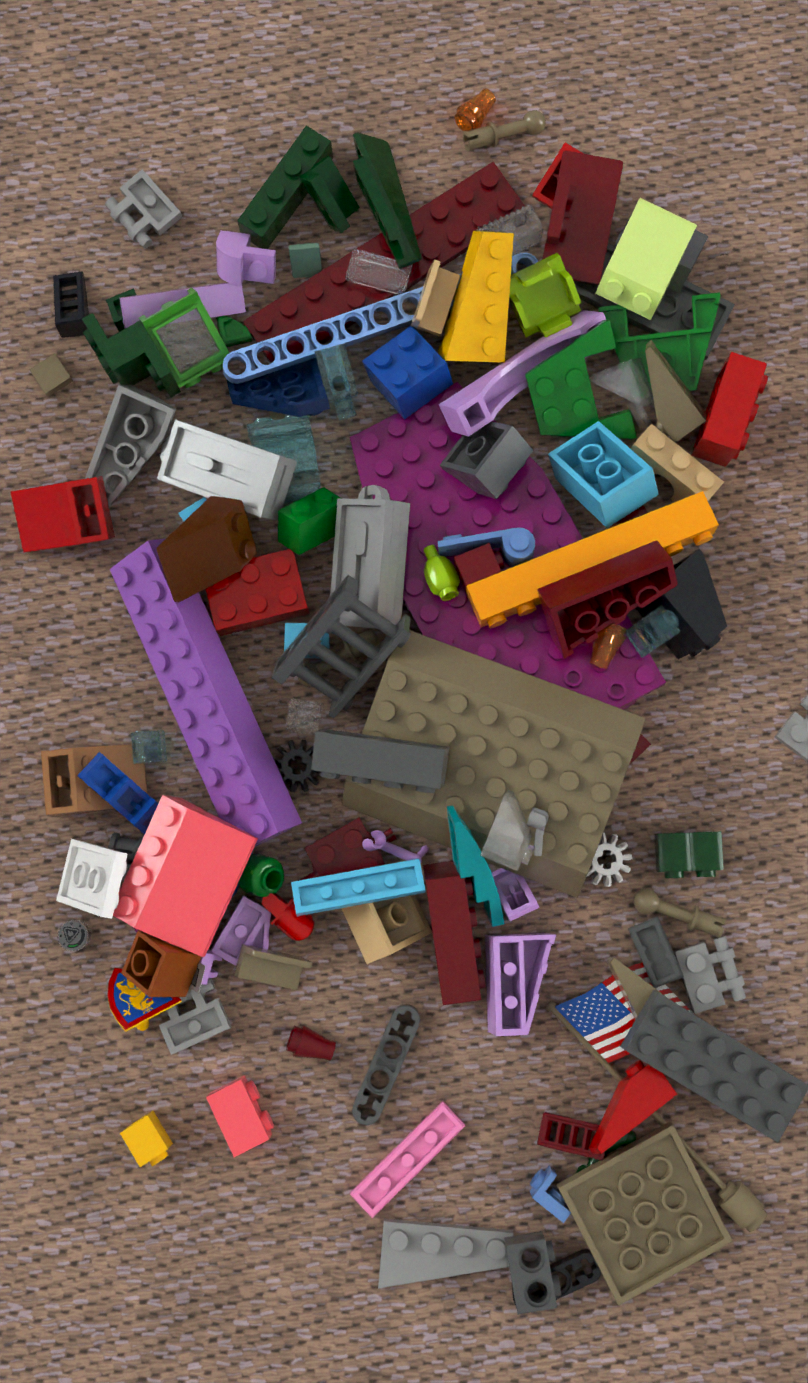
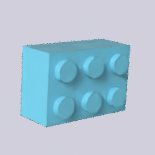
[548,421,659,528]

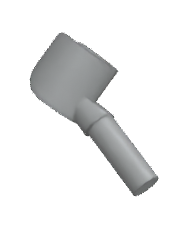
[527,807,549,856]

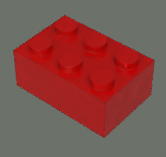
[691,352,768,467]
[206,549,310,636]

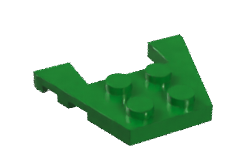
[598,292,721,397]
[525,319,637,439]

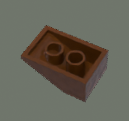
[156,496,257,602]

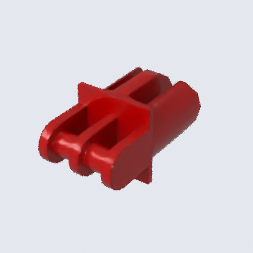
[262,893,315,941]

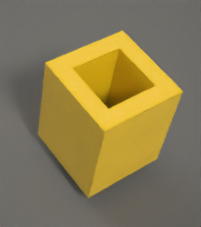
[120,1110,173,1167]

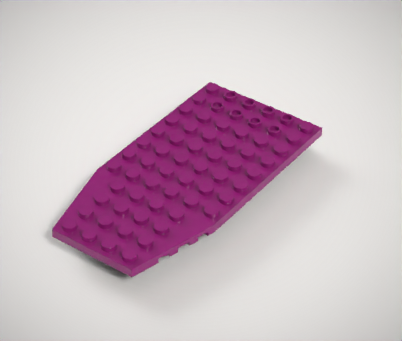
[350,382,666,709]

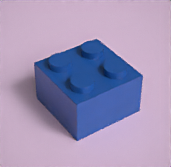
[362,326,453,420]

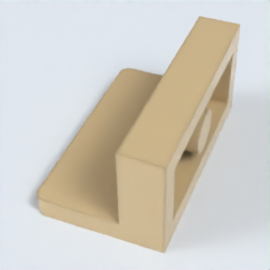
[411,260,460,336]

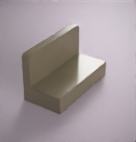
[234,944,313,990]

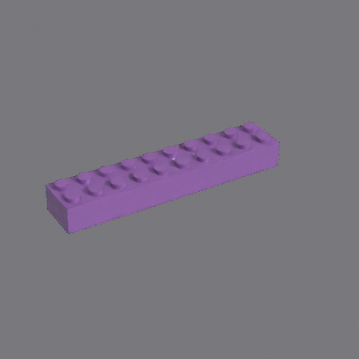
[110,539,302,847]

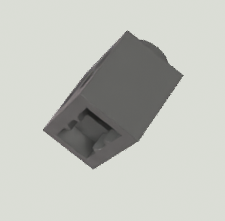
[504,1231,561,1315]

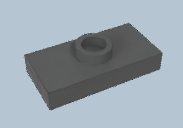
[628,916,684,988]

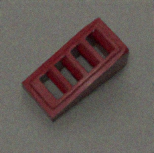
[537,1112,605,1161]

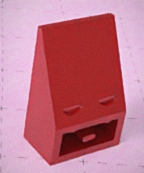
[11,476,115,553]

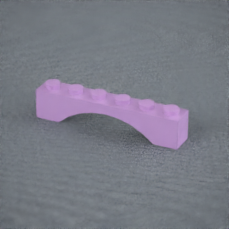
[439,310,606,437]

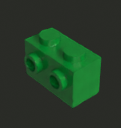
[278,487,343,555]

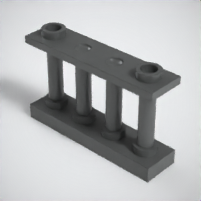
[272,575,411,718]

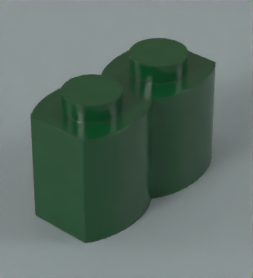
[654,831,724,878]

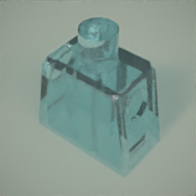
[314,343,358,420]

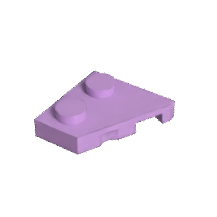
[210,895,271,966]

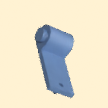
[438,528,535,567]

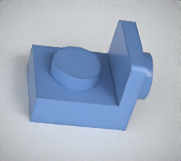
[530,1165,571,1223]

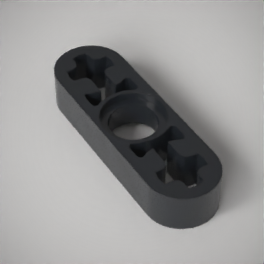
[512,1249,601,1305]

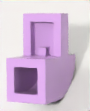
[216,230,276,286]

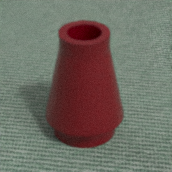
[286,1025,336,1061]

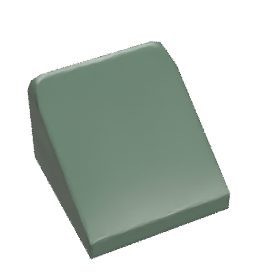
[289,243,322,278]

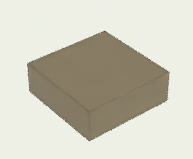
[29,353,73,397]

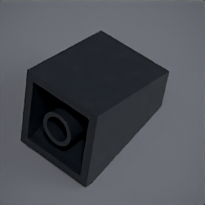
[635,549,727,659]

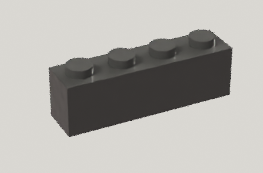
[311,728,450,793]

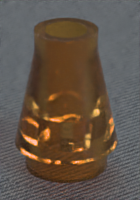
[454,88,496,131]
[589,623,627,670]

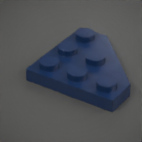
[227,358,330,417]

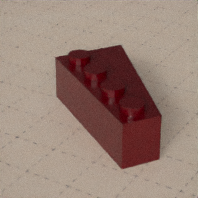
[537,540,678,659]
[423,861,486,1005]

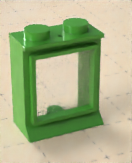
[139,288,229,388]

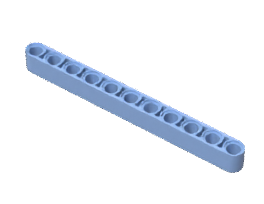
[223,252,538,384]

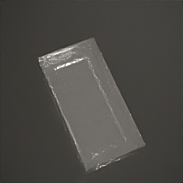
[345,248,412,295]

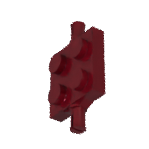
[297,817,397,881]

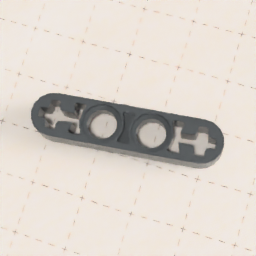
[352,1004,420,1125]

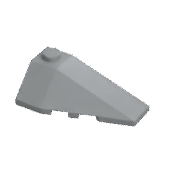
[85,385,176,508]

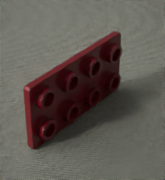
[542,151,623,285]

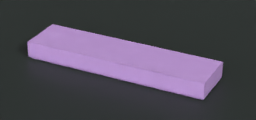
[119,282,246,329]

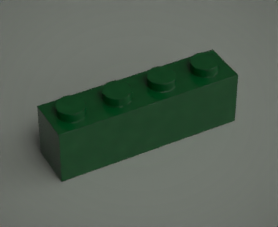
[237,125,333,249]

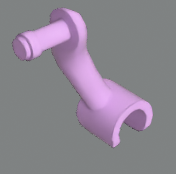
[362,830,429,863]

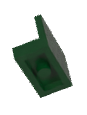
[299,155,360,233]

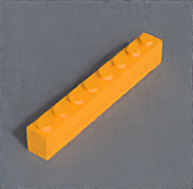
[466,491,719,628]

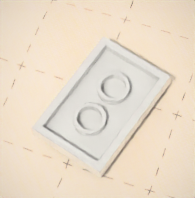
[56,839,128,919]

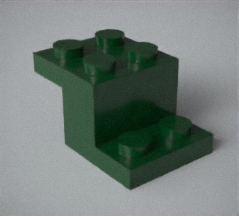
[82,313,181,398]

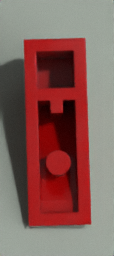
[589,1060,677,1154]

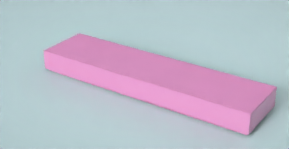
[350,1101,465,1218]

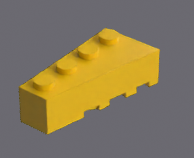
[437,231,514,363]

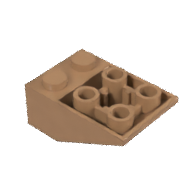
[41,744,148,816]

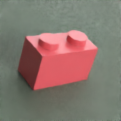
[206,1075,274,1157]

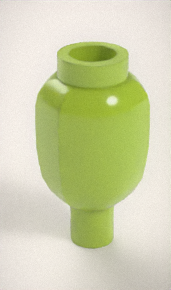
[423,545,460,601]

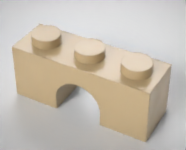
[630,424,724,502]

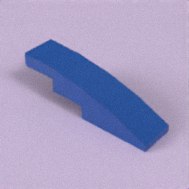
[77,752,158,835]

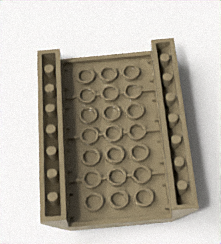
[342,630,646,898]

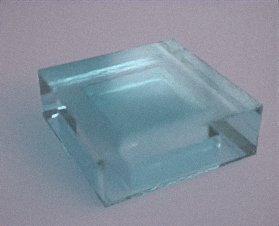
[131,730,167,764]

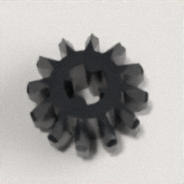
[273,739,321,793]

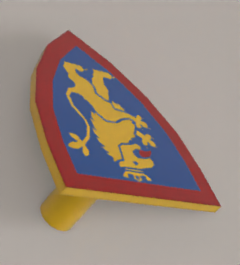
[107,968,182,1032]

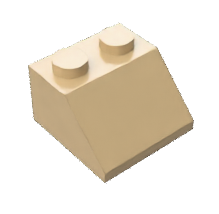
[341,895,432,964]

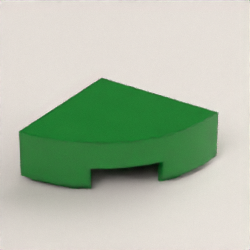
[216,316,253,347]

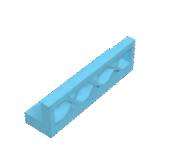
[291,859,426,916]

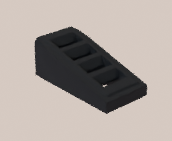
[53,271,89,338]

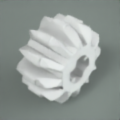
[586,832,632,887]

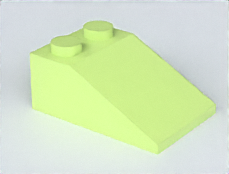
[595,198,697,320]

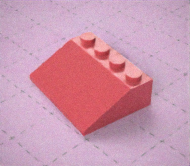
[113,795,258,957]

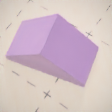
[492,868,539,921]

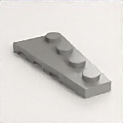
[378,1218,513,1289]

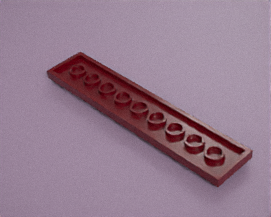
[243,162,527,364]

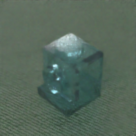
[624,606,681,658]

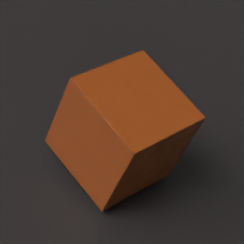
[121,930,201,997]

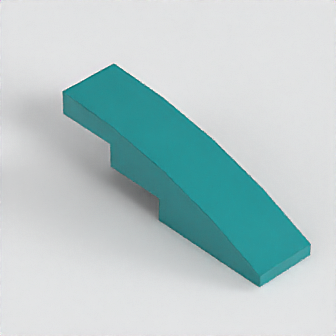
[447,805,505,927]

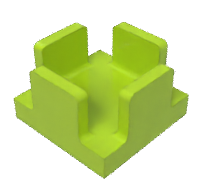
[509,253,581,337]

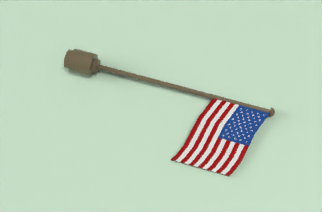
[546,962,767,1232]

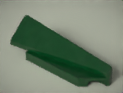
[353,132,422,269]

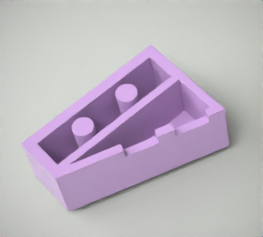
[485,933,556,1036]

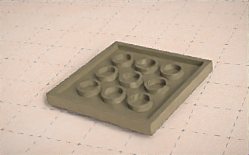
[556,1122,733,1306]

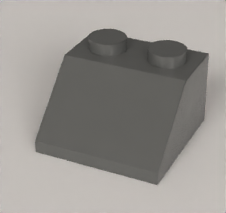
[439,421,533,499]

